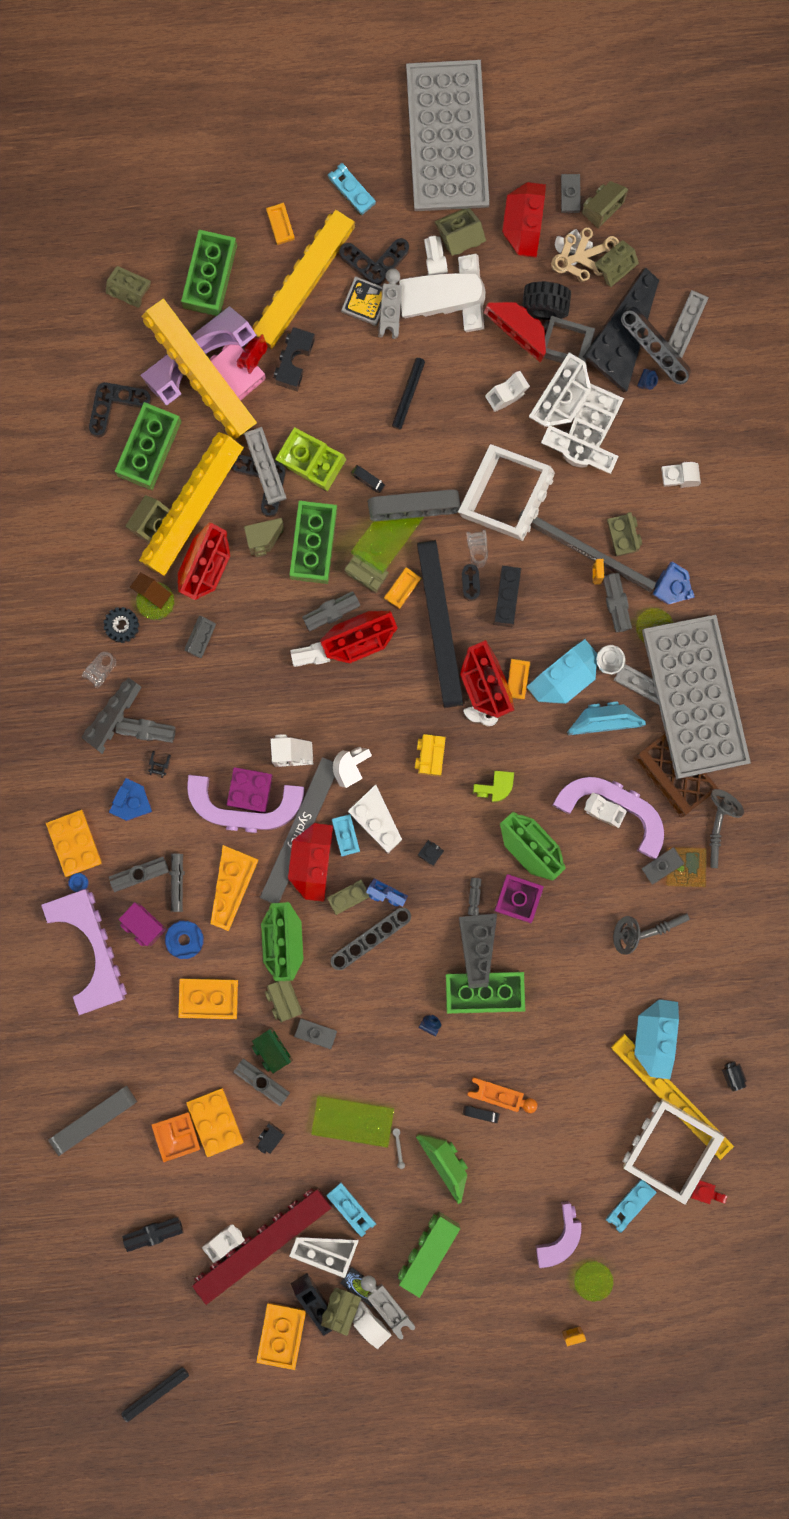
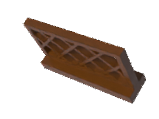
[634,733,718,818]

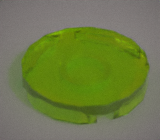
[136,582,175,620]
[635,608,673,644]
[574,1261,614,1302]

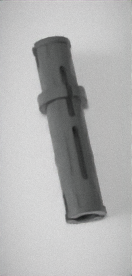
[169,854,185,912]

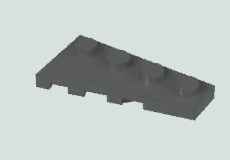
[81,677,141,754]
[459,914,497,988]

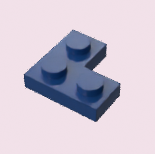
[366,878,408,907]

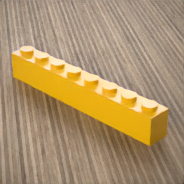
[252,210,355,350]
[141,298,257,440]
[139,432,244,576]

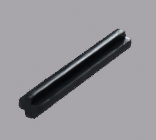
[392,357,425,429]
[121,1367,189,1422]

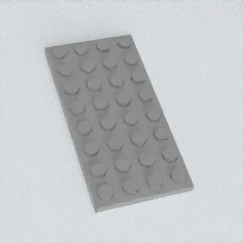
[406,60,489,211]
[642,615,751,779]

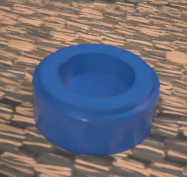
[69,873,89,892]

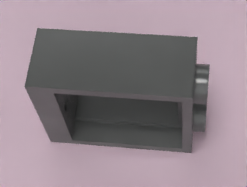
[544,316,595,363]

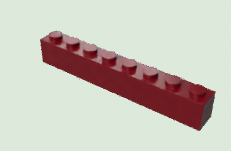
[192,1187,332,1305]

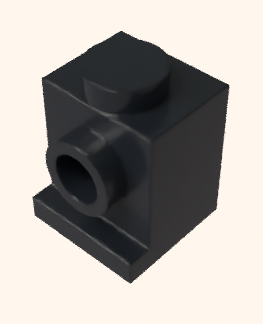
[418,840,444,866]
[256,1122,285,1154]

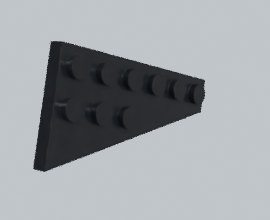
[583,268,659,392]

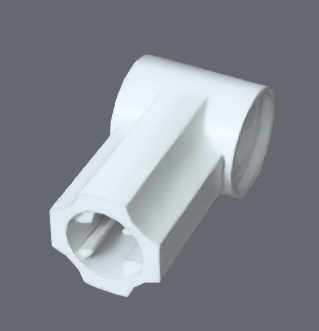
[424,236,448,275]
[291,642,330,667]

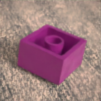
[227,767,273,813]
[494,874,544,924]
[118,902,167,946]

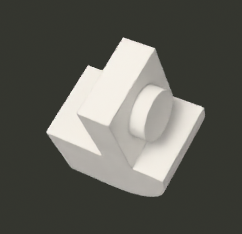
[485,371,530,411]
[661,462,701,488]
[333,747,372,788]
[584,792,627,828]
[202,1225,245,1263]
[353,1301,392,1349]

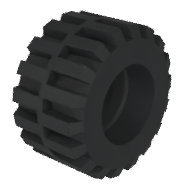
[522,281,571,320]

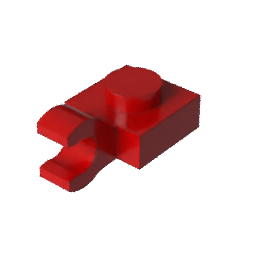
[691,1180,728,1204]

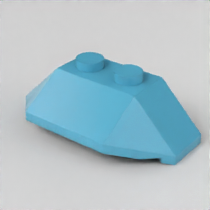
[526,639,597,704]
[567,702,646,735]
[634,1000,679,1080]

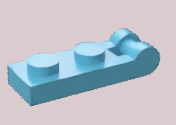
[327,163,376,215]
[606,1179,657,1233]
[326,1182,376,1237]

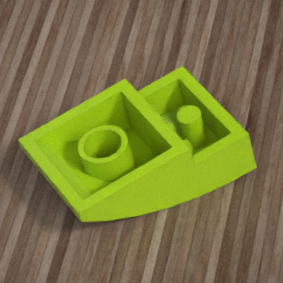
[275,427,347,492]

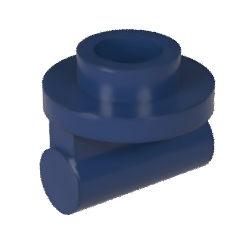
[637,369,658,390]
[418,1015,441,1037]

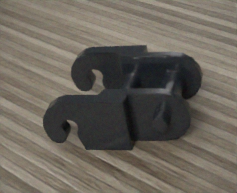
[148,751,171,778]

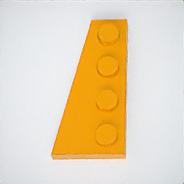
[211,845,259,931]

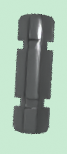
[468,878,481,916]

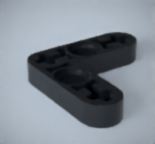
[340,238,409,285]
[89,382,151,438]
[232,455,286,517]

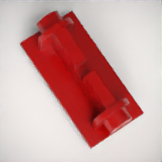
[237,334,267,374]

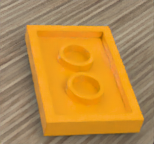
[46,810,102,877]
[178,979,238,1019]
[186,1088,244,1158]
[256,1302,306,1370]

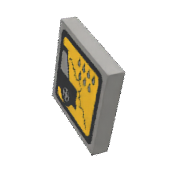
[341,276,382,326]

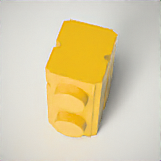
[415,735,446,776]

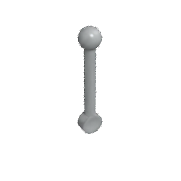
[393,1128,405,1169]

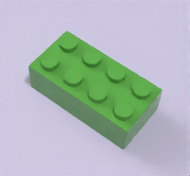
[181,230,237,316]
[115,402,181,490]
[290,501,337,584]
[445,972,525,1014]
[398,1212,460,1298]

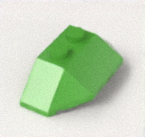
[500,812,566,881]
[261,902,303,981]
[416,1134,468,1204]

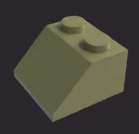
[582,181,628,229]
[435,208,486,256]
[125,495,170,543]
[244,518,284,557]

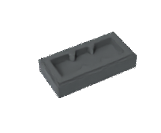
[561,174,580,213]
[184,616,216,658]
[642,847,685,885]
[294,1018,337,1049]

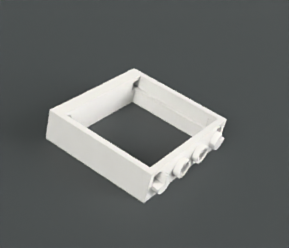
[458,444,555,541]
[622,1099,725,1204]

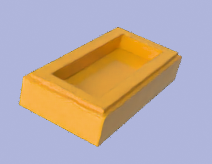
[266,203,295,245]
[592,559,604,585]
[384,567,421,609]
[507,659,530,700]
[562,1326,586,1346]

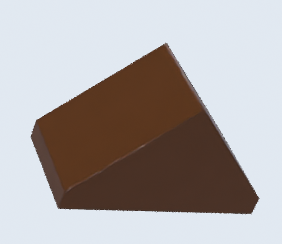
[130,572,172,609]

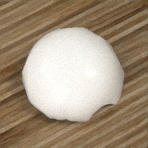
[596,645,625,675]

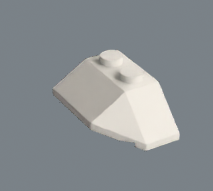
[529,353,591,427]

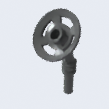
[709,789,744,868]
[613,913,690,955]

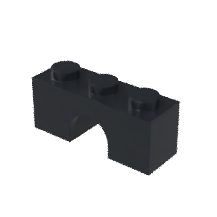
[273,327,315,392]
[494,565,521,628]

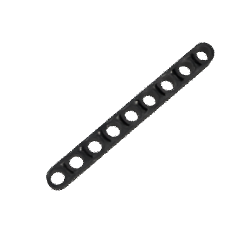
[417,540,463,708]

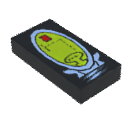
[340,1267,378,1307]

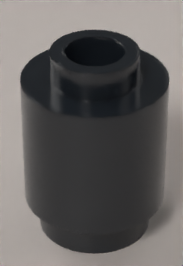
[722,1061,747,1092]

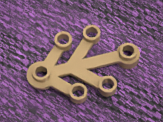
[551,228,619,282]

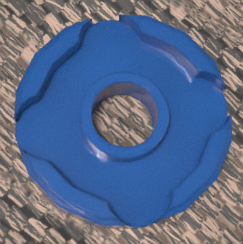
[165,921,204,959]

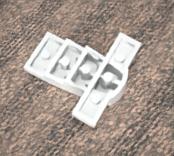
[399,254,485,332]
[541,384,624,474]

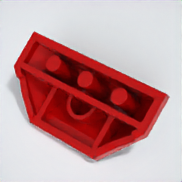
[502,182,546,258]
[484,302,546,362]
[178,522,230,600]
[320,611,398,664]
[460,640,515,718]
[288,823,333,902]

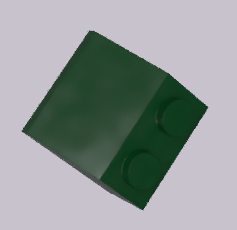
[251,1028,293,1074]

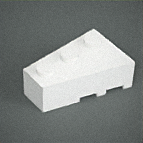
[271,735,313,767]
[348,785,402,854]
[289,1238,359,1278]

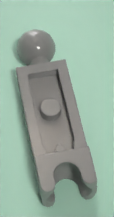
[378,268,402,339]
[361,1275,415,1339]

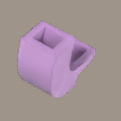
[536,1201,581,1268]

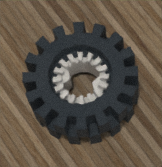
[103,607,140,643]

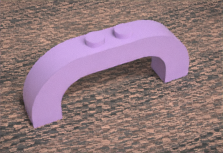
[188,775,304,833]
[552,777,664,859]

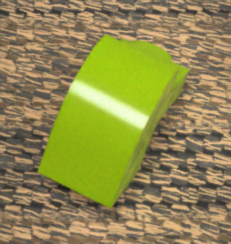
[473,771,514,803]

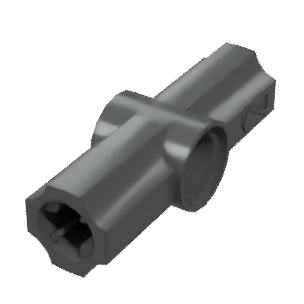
[603,573,632,633]
[302,591,360,632]
[116,718,176,743]
[109,857,169,892]
[234,1058,290,1106]

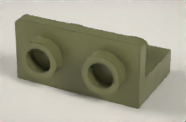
[595,240,639,287]
[106,266,151,308]
[607,512,642,557]

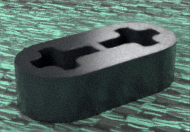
[351,465,385,493]
[462,564,480,601]
[462,1105,500,1123]

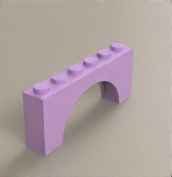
[141,306,257,406]
[42,889,127,1015]

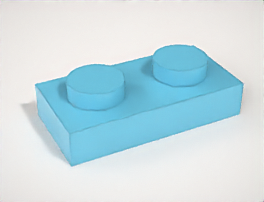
[332,815,360,857]

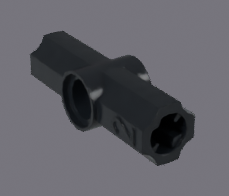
[122,1216,184,1252]

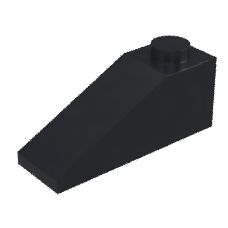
[291,1273,332,1336]

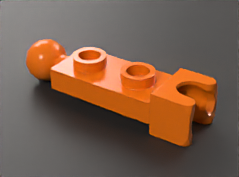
[467,1077,538,1114]

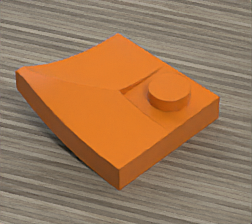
[151,1112,200,1163]

